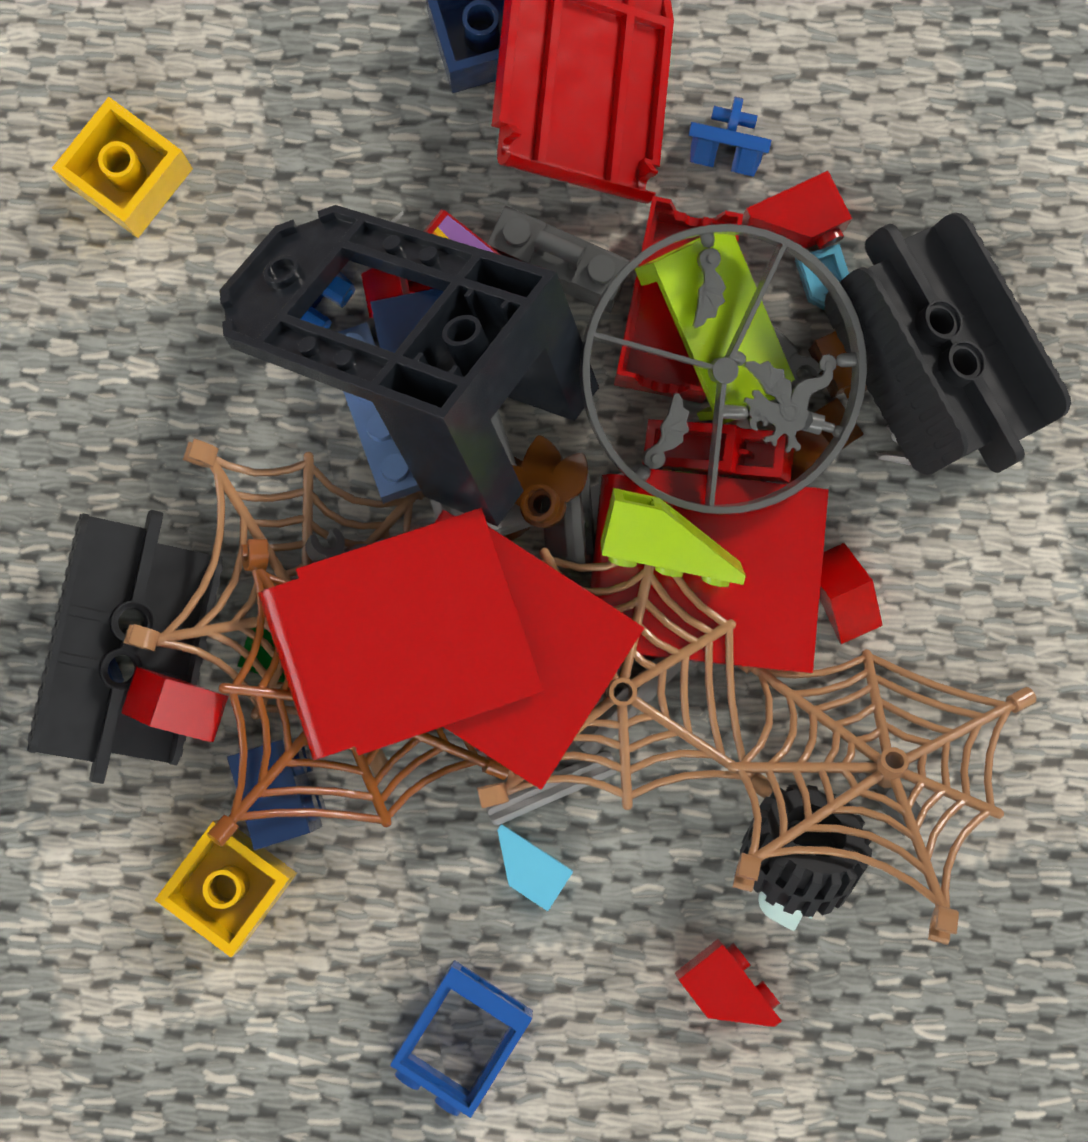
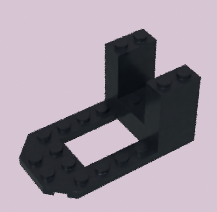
[219,205,599,527]

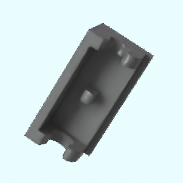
[541,472,595,567]

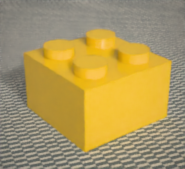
[52,97,193,238]
[155,820,297,957]

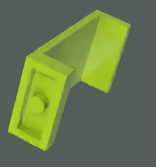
[634,234,795,424]

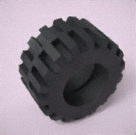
[740,784,872,917]

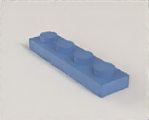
[338,322,421,504]

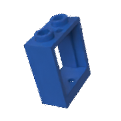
[390,960,533,1118]

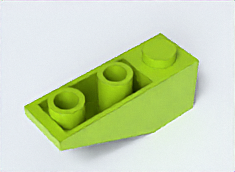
[601,488,746,587]

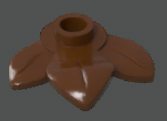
[512,435,588,528]

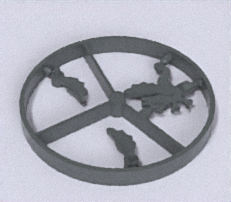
[580,224,867,514]

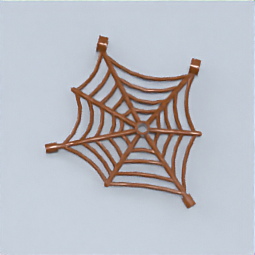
[207,539,509,847]

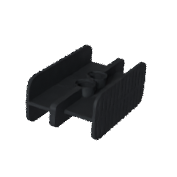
[824,213,1071,475]
[27,510,223,784]

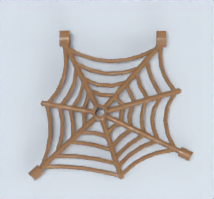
[123,438,424,776]
[477,503,773,810]
[728,649,1037,945]

